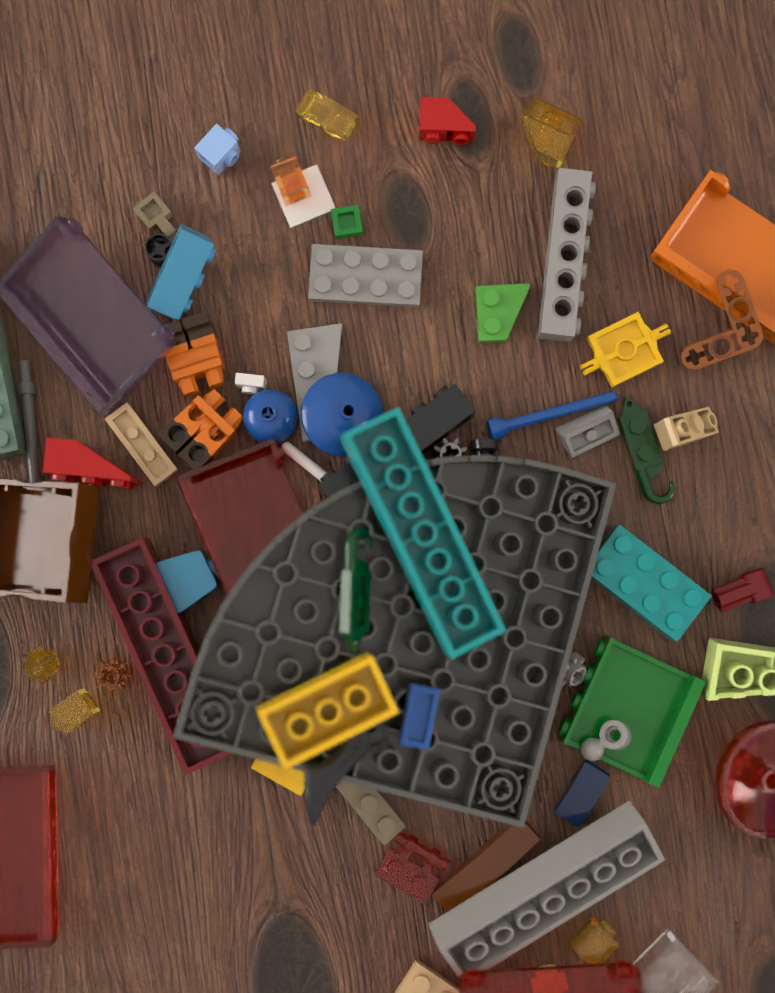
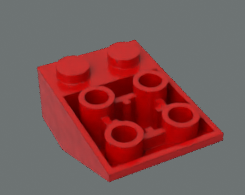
[43,438,143,490]

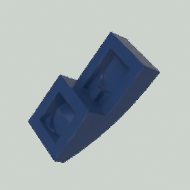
[554,759,610,828]

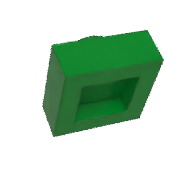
[331,205,363,239]

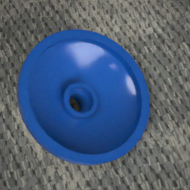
[301,373,384,457]

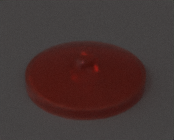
[715,720,775,839]

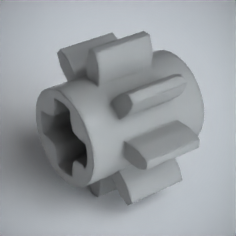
[433,438,467,459]
[562,651,587,687]

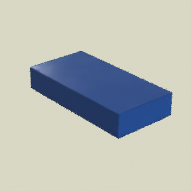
[398,683,440,750]

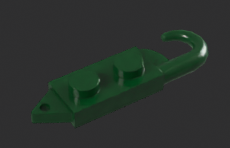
[617,396,675,504]
[339,528,372,652]

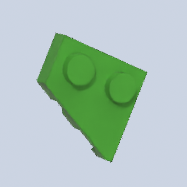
[475,283,530,343]

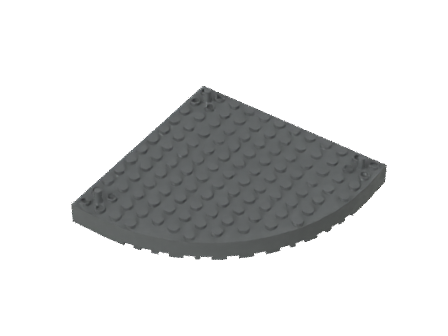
[173,455,616,828]

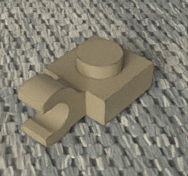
[132,191,177,242]

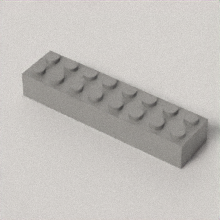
[428,801,665,984]

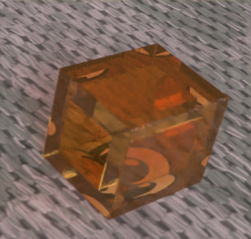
[270,156,311,206]

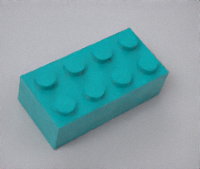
[591,524,712,642]

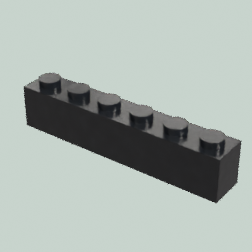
[319,384,476,498]

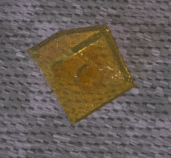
[520,97,583,168]

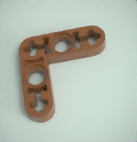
[681,269,763,370]

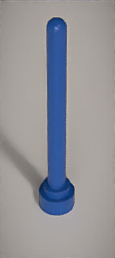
[486,391,618,440]

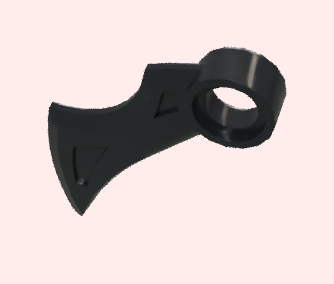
[304,722,390,826]

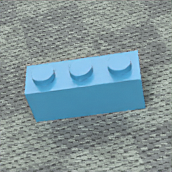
[147,224,216,320]

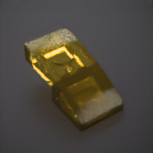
[295,89,359,141]

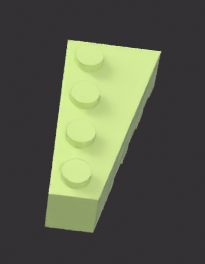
[701,638,775,701]

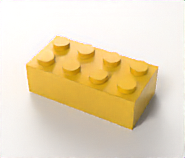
[256,652,399,770]

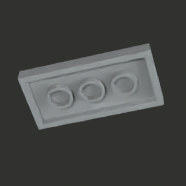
[308,244,423,308]

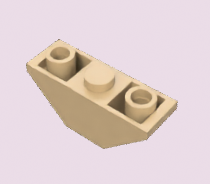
[654,406,719,451]

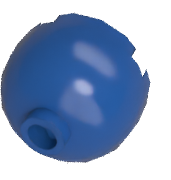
[243,389,299,446]

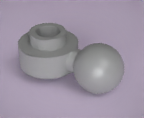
[581,720,631,761]

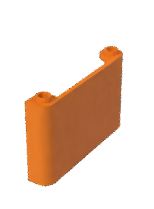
[651,170,775,345]

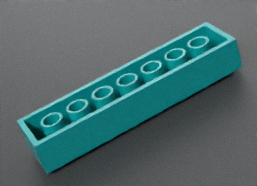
[339,407,506,659]

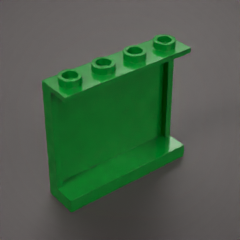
[558,636,706,788]

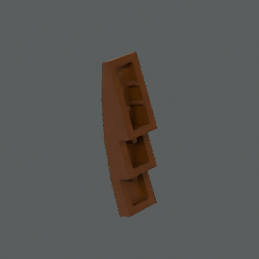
[431,821,541,912]

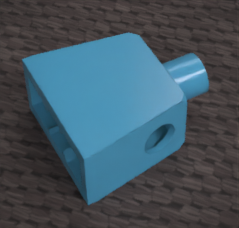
[157,550,230,613]

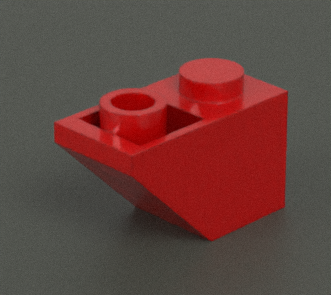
[419,97,476,145]

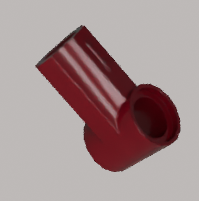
[711,568,774,612]

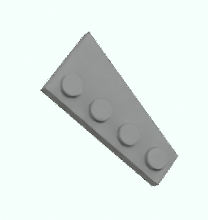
[287,323,342,443]

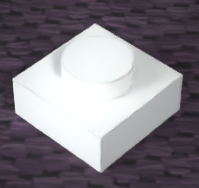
[235,373,267,395]

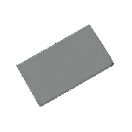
[556,405,620,459]

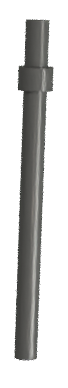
[18,360,41,483]

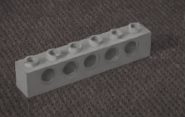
[537,168,596,342]

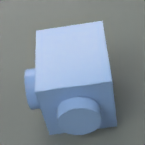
[194,123,241,176]

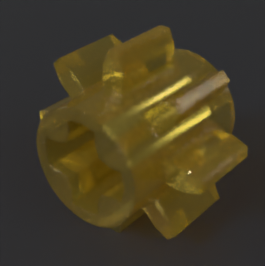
[22,645,60,684]

